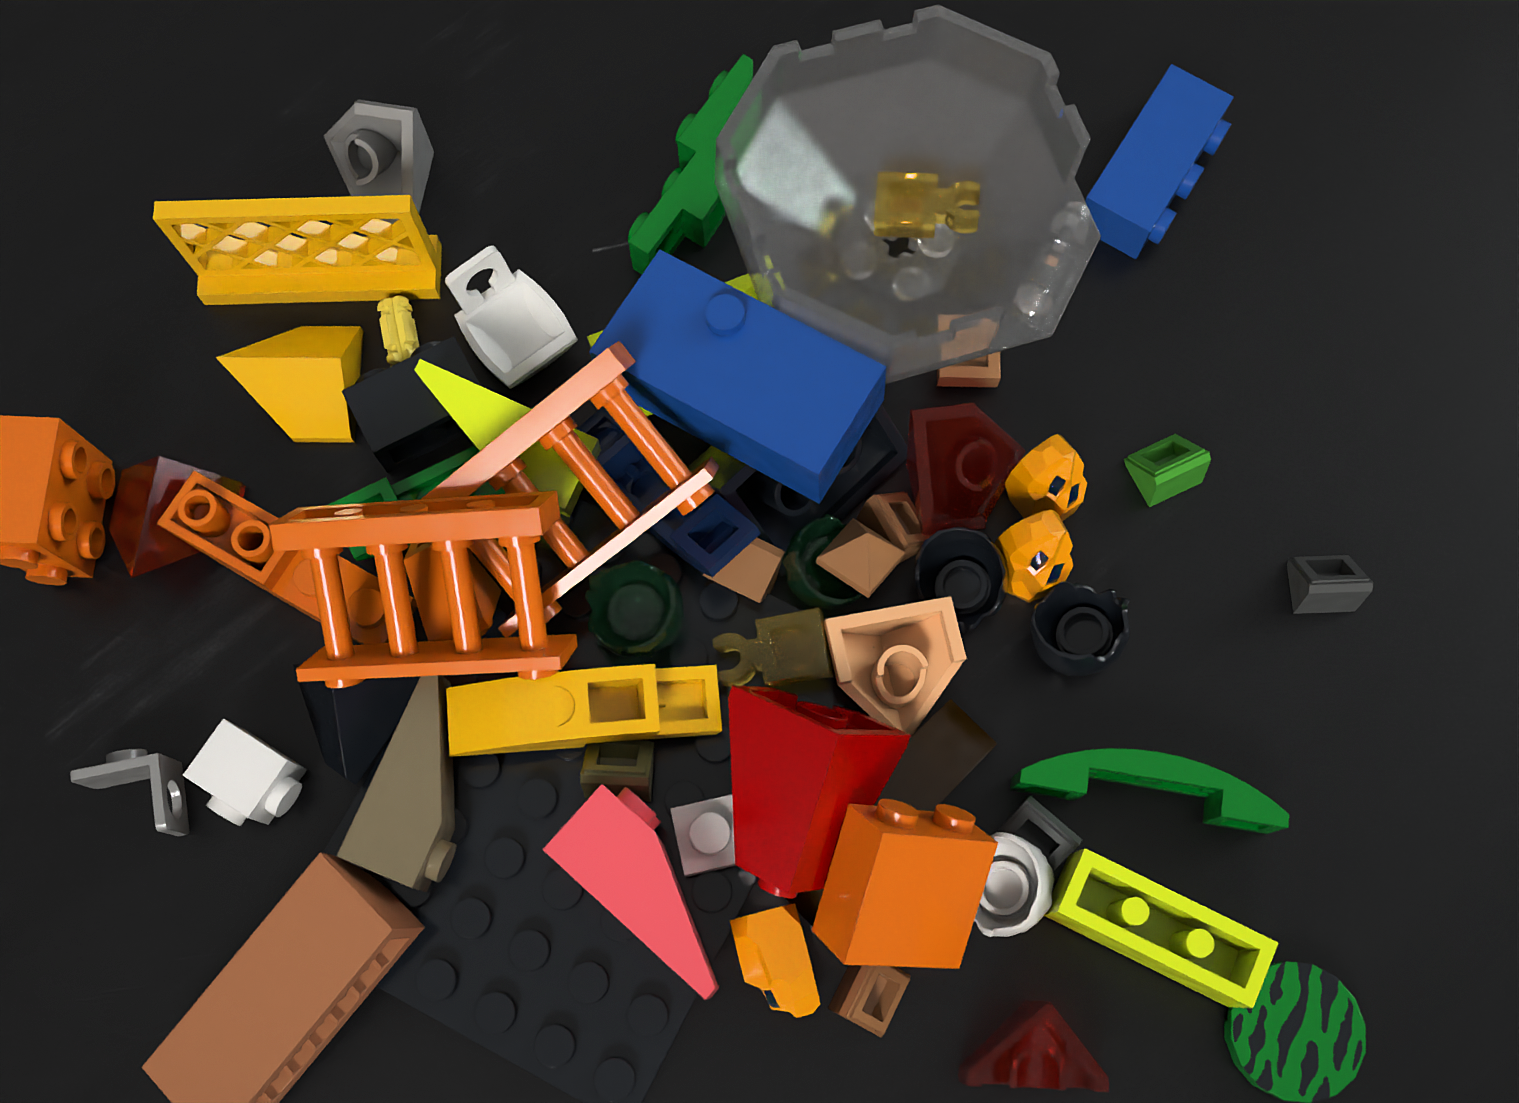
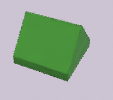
[1124,434,1211,507]

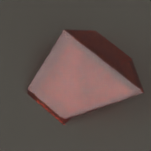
[907,402,1026,536]
[108,456,246,578]
[959,1000,1109,1092]

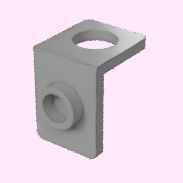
[70,749,189,836]

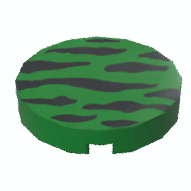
[1224,961,1366,1103]

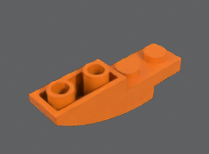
[157,471,417,644]

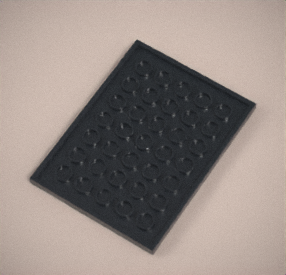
[323,498,850,1103]

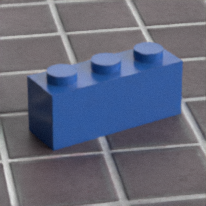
[1075,64,1234,259]

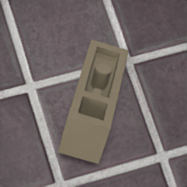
[337,675,456,892]

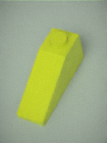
[414,359,601,518]

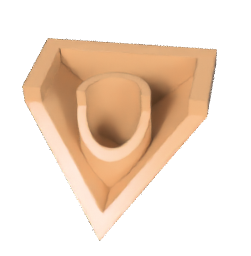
[823,596,967,738]

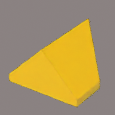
[216,326,364,443]

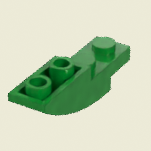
[628,54,754,274]

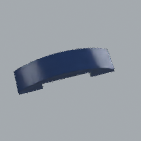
[577,406,761,577]

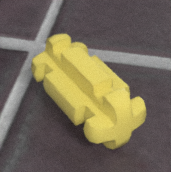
[377,296,420,367]

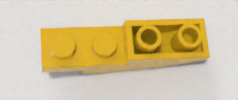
[446,664,722,757]

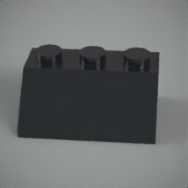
[687,404,912,577]

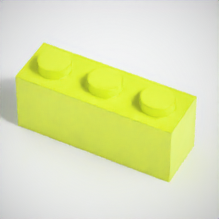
[1044,848,1278,1008]

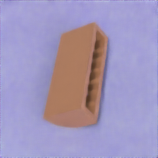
[142,853,425,1103]

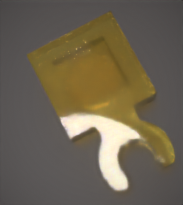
[874,172,981,238]
[712,608,833,688]

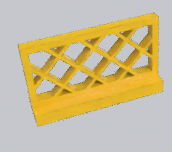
[153,195,442,305]

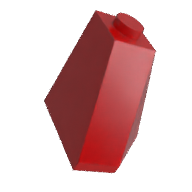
[728,685,911,898]

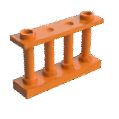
[422,341,720,637]
[269,491,578,688]

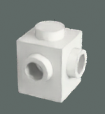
[182,719,307,826]

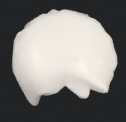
[974,832,1054,937]

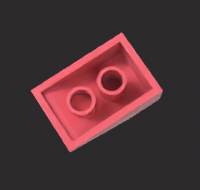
[543,784,719,1000]

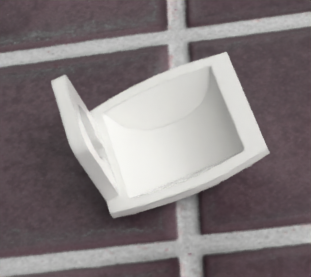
[445,246,578,389]

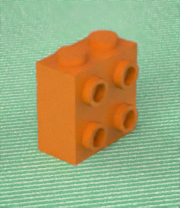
[0,415,115,585]
[812,799,998,969]

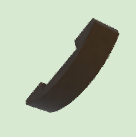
[785,699,997,927]

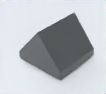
[1287,555,1374,614]
[997,795,1082,871]

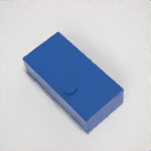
[589,249,887,504]

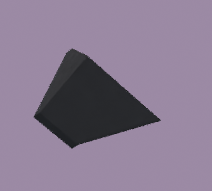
[293,664,421,785]

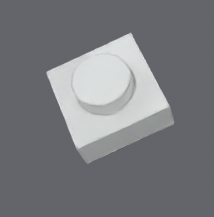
[670,795,736,877]

